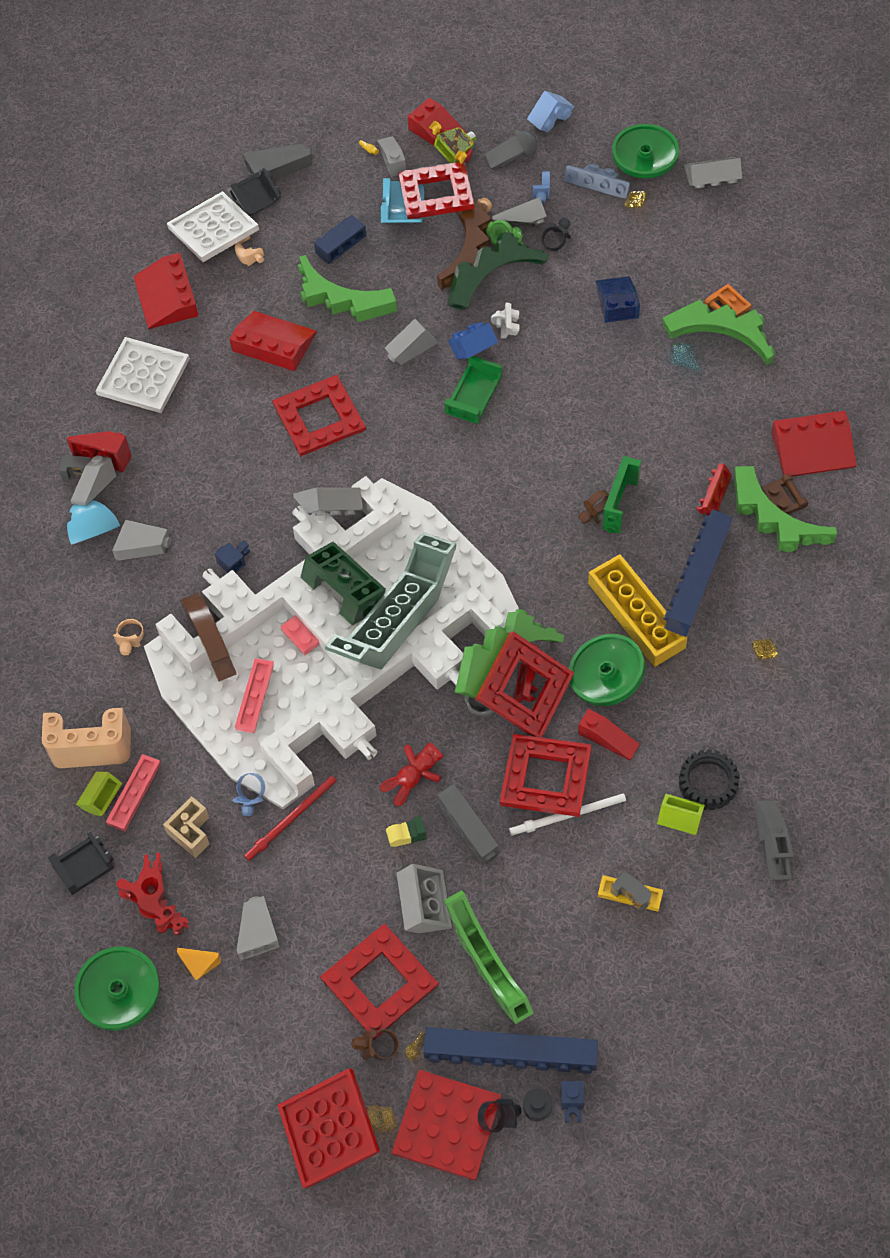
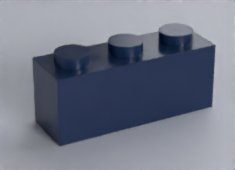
[314,214,366,264]

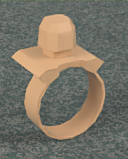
[113,619,144,655]

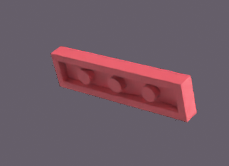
[235,658,274,734]
[106,754,161,832]

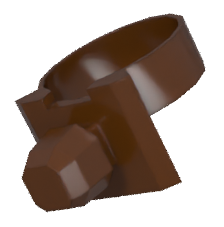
[578,490,609,524]
[352,1029,399,1061]

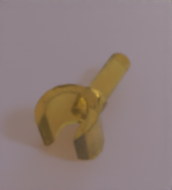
[405,1031,425,1061]

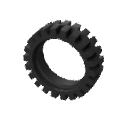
[679,749,739,810]

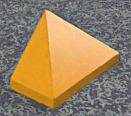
[177,948,221,980]

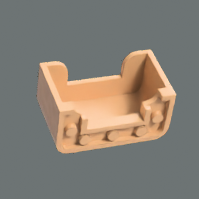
[42,708,131,768]

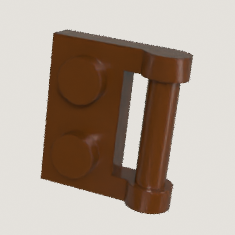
[761,474,809,514]

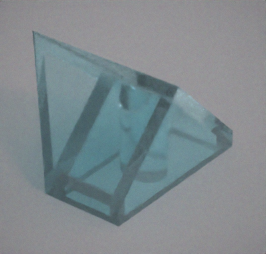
[669,341,702,372]

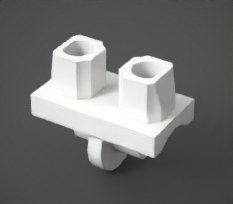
[491,303,519,338]

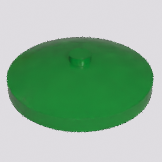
[612,124,679,178]
[569,634,646,706]
[74,946,160,1031]

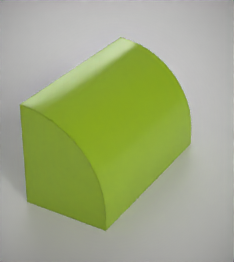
[76,772,122,816]
[657,794,705,835]

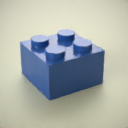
[448,322,498,359]

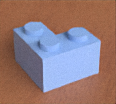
[527,91,574,132]

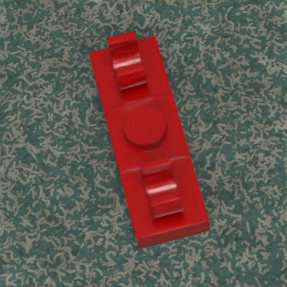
[696,464,732,516]
[513,644,538,703]

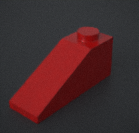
[578,709,640,761]

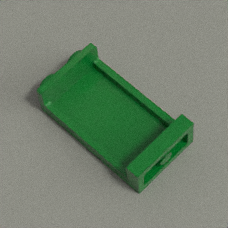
[444,356,503,424]
[603,456,641,534]

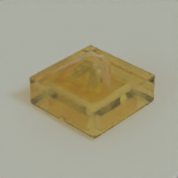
[625,191,647,208]
[752,639,778,659]

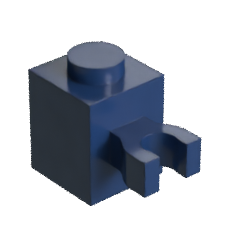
[215,540,250,573]
[561,1081,584,1123]

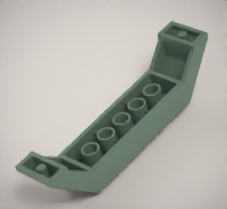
[325,532,456,670]

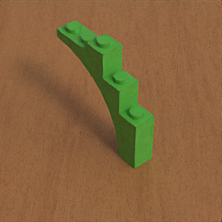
[298,255,397,322]
[663,299,775,365]
[733,466,837,552]
[455,609,564,698]
[443,890,534,1024]

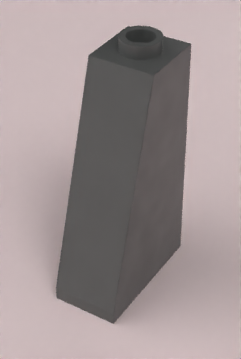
[243,143,313,181]
[437,784,499,865]

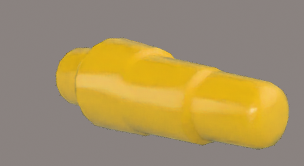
[359,140,379,155]

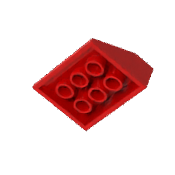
[133,253,199,329]
[229,311,317,371]
[771,411,856,477]

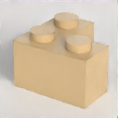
[163,796,209,858]

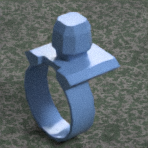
[533,171,550,205]
[232,773,266,816]

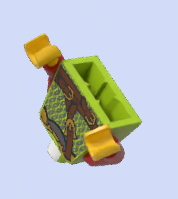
[429,121,476,164]

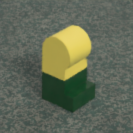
[386,816,427,847]

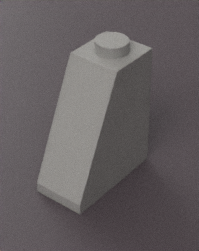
[385,319,438,365]
[112,520,171,560]
[237,896,280,961]

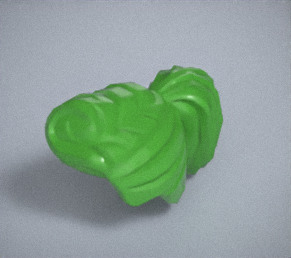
[486,220,524,245]

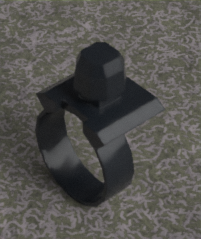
[541,217,571,251]
[478,1099,522,1133]

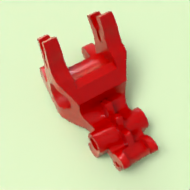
[116,853,189,935]

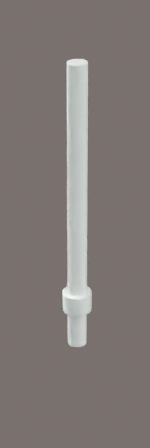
[509,793,626,836]

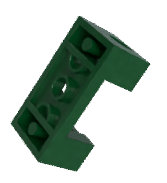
[300,541,386,626]

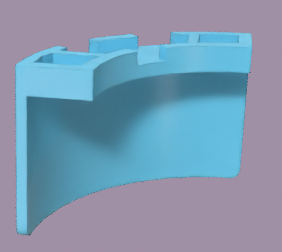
[381,178,424,223]

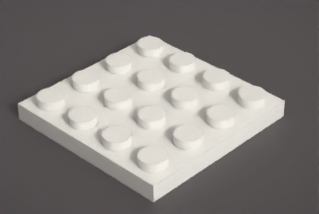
[167,191,259,262]
[96,337,190,413]

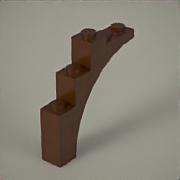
[437,199,491,290]

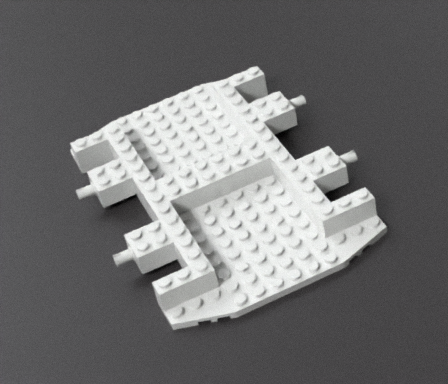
[144,476,519,809]

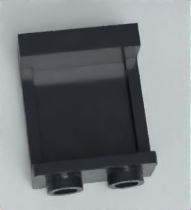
[227,168,281,216]
[48,832,114,895]

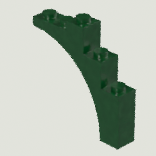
[447,232,549,310]

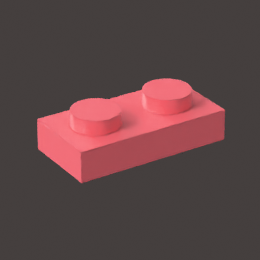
[280,615,320,656]

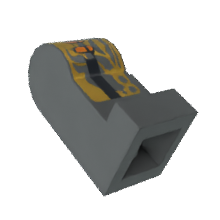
[59,456,92,480]
[611,871,651,910]

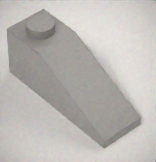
[377,136,406,177]
[492,197,548,226]
[71,456,116,506]

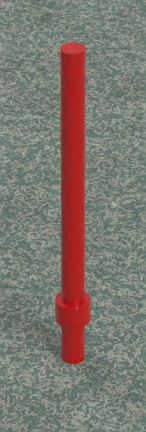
[244,775,337,861]

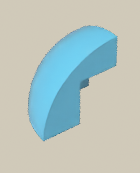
[67,500,120,545]

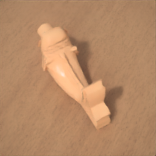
[235,235,264,266]

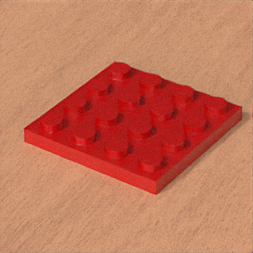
[277,1068,380,1189]
[392,1070,502,1181]

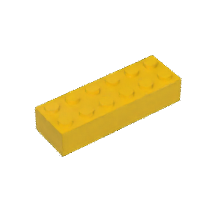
[588,554,688,667]

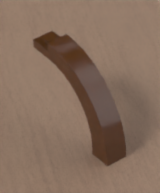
[180,592,237,682]

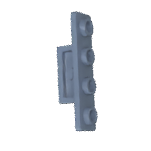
[564,164,630,199]

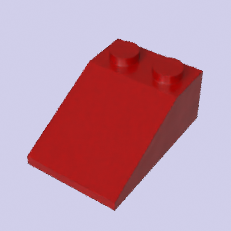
[408,97,467,146]
[67,431,132,473]

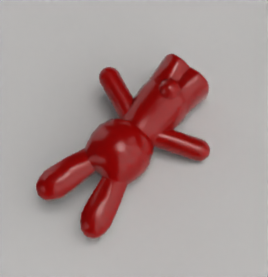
[380,742,443,807]

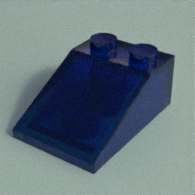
[596,276,640,323]

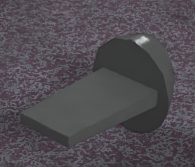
[485,129,537,170]

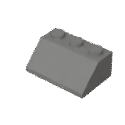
[684,157,742,188]
[293,488,363,516]
[397,864,452,933]

